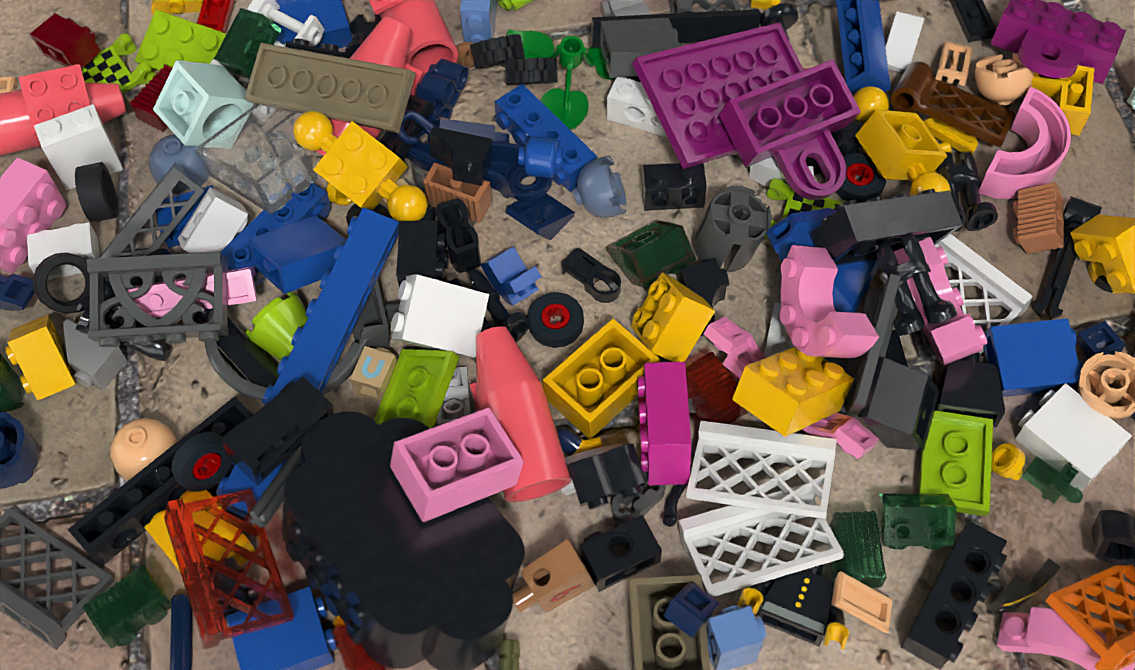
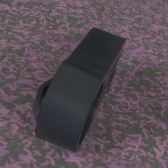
[561,248,621,303]

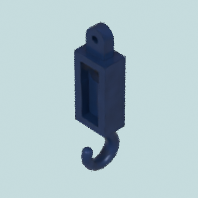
[396,110,509,144]

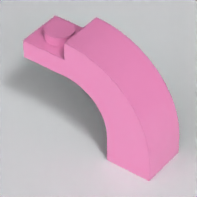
[997,607,1135,670]

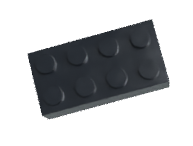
[811,189,963,266]

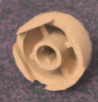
[975,54,1035,105]
[1078,352,1135,420]
[110,418,178,481]

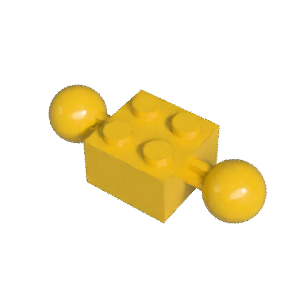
[853,86,951,196]
[293,111,428,222]

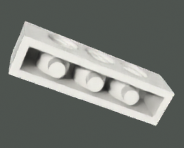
[607,77,667,137]

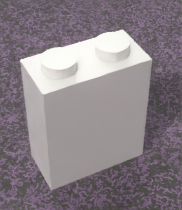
[34,104,124,191]
[391,274,489,358]
[1016,383,1132,492]

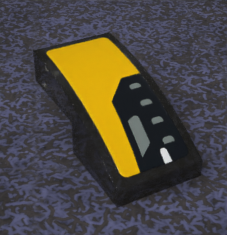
[987,558,1061,615]

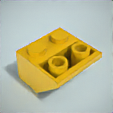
[630,272,715,362]

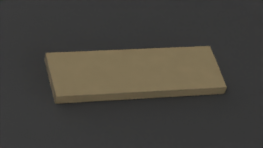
[244,43,416,133]

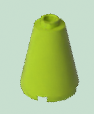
[246,292,308,361]

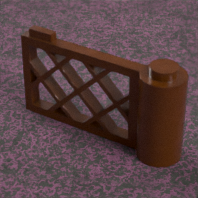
[891,62,1015,148]

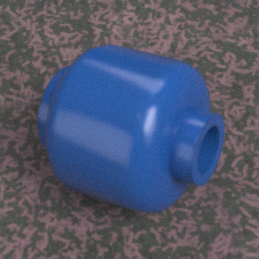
[518,137,563,178]

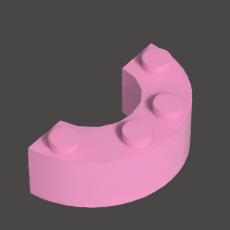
[979,87,1071,199]
[894,237,988,365]
[780,245,879,358]

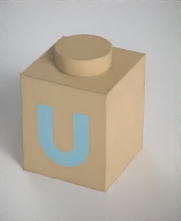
[350,346,397,401]

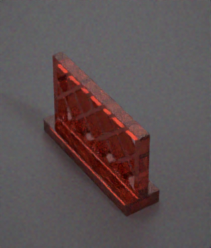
[164,489,295,649]

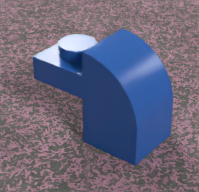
[480,246,542,306]

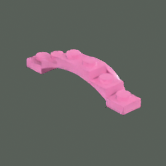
[703,316,879,460]

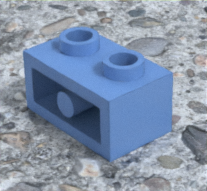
[706,605,766,670]

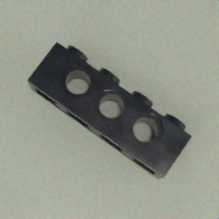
[901,520,1007,670]

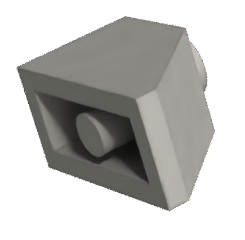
[63,319,127,391]

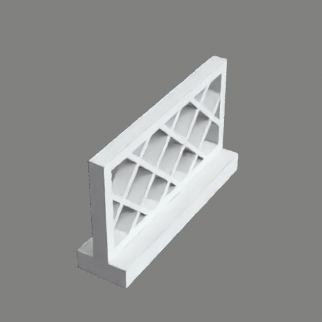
[880,234,1033,355]
[686,421,837,519]
[679,484,843,597]

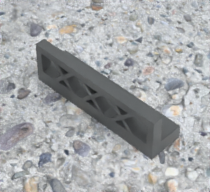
[98,163,205,259]

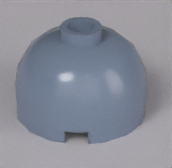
[149,134,212,194]
[574,156,627,218]

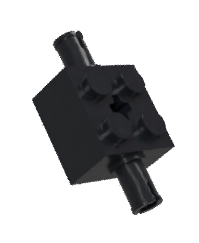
[396,207,449,287]

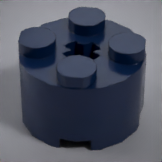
[0,412,39,489]

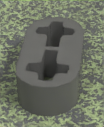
[611,472,666,522]

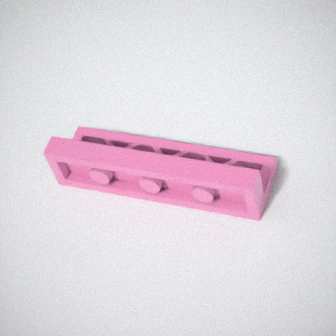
[122,266,258,321]

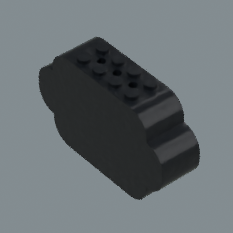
[281,411,525,670]

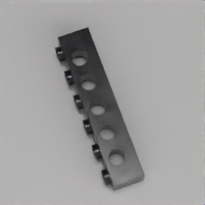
[67,397,253,568]

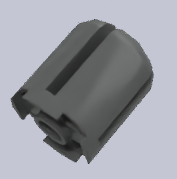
[694,186,772,272]

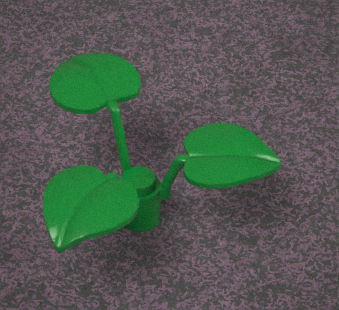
[506,29,616,130]

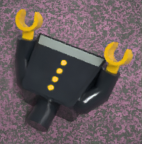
[737,564,849,650]

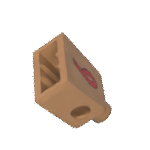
[512,539,595,612]

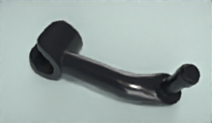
[663,465,702,527]

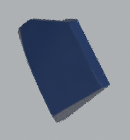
[506,193,575,240]

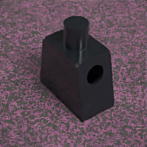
[935,352,1005,427]

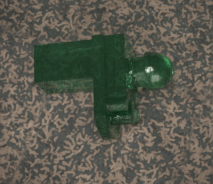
[1021,456,1083,504]

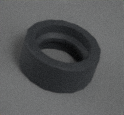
[75,162,118,223]
[33,253,90,314]

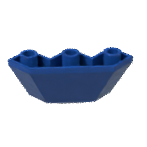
[766,208,879,313]

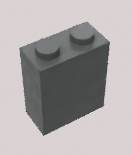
[599,18,683,78]

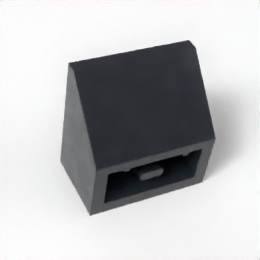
[861,357,940,451]

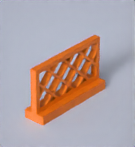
[1045,565,1135,670]

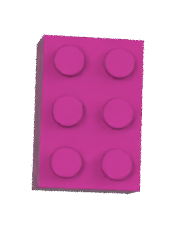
[638,362,691,485]

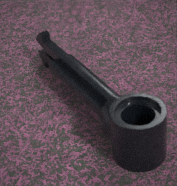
[1032,196,1102,320]

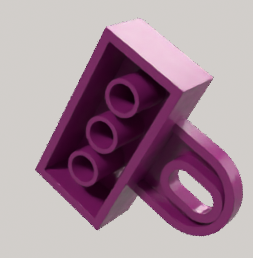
[991,0,1126,85]
[718,59,861,200]

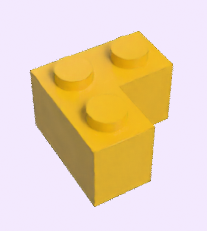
[1022,65,1094,136]
[1070,215,1135,294]
[5,314,76,401]

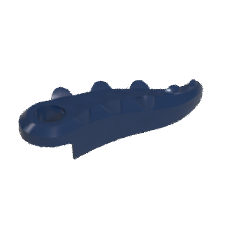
[406,142,553,201]

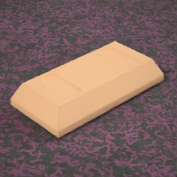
[831,572,893,633]

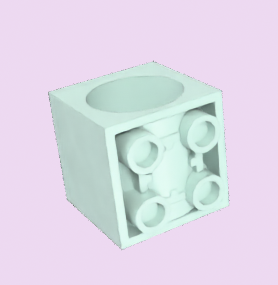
[153,60,254,148]

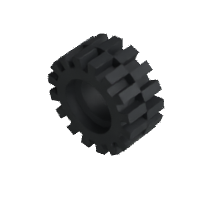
[470,34,525,69]
[505,58,558,85]

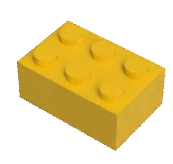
[543,319,660,439]
[732,347,854,437]

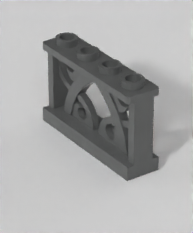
[87,252,229,347]

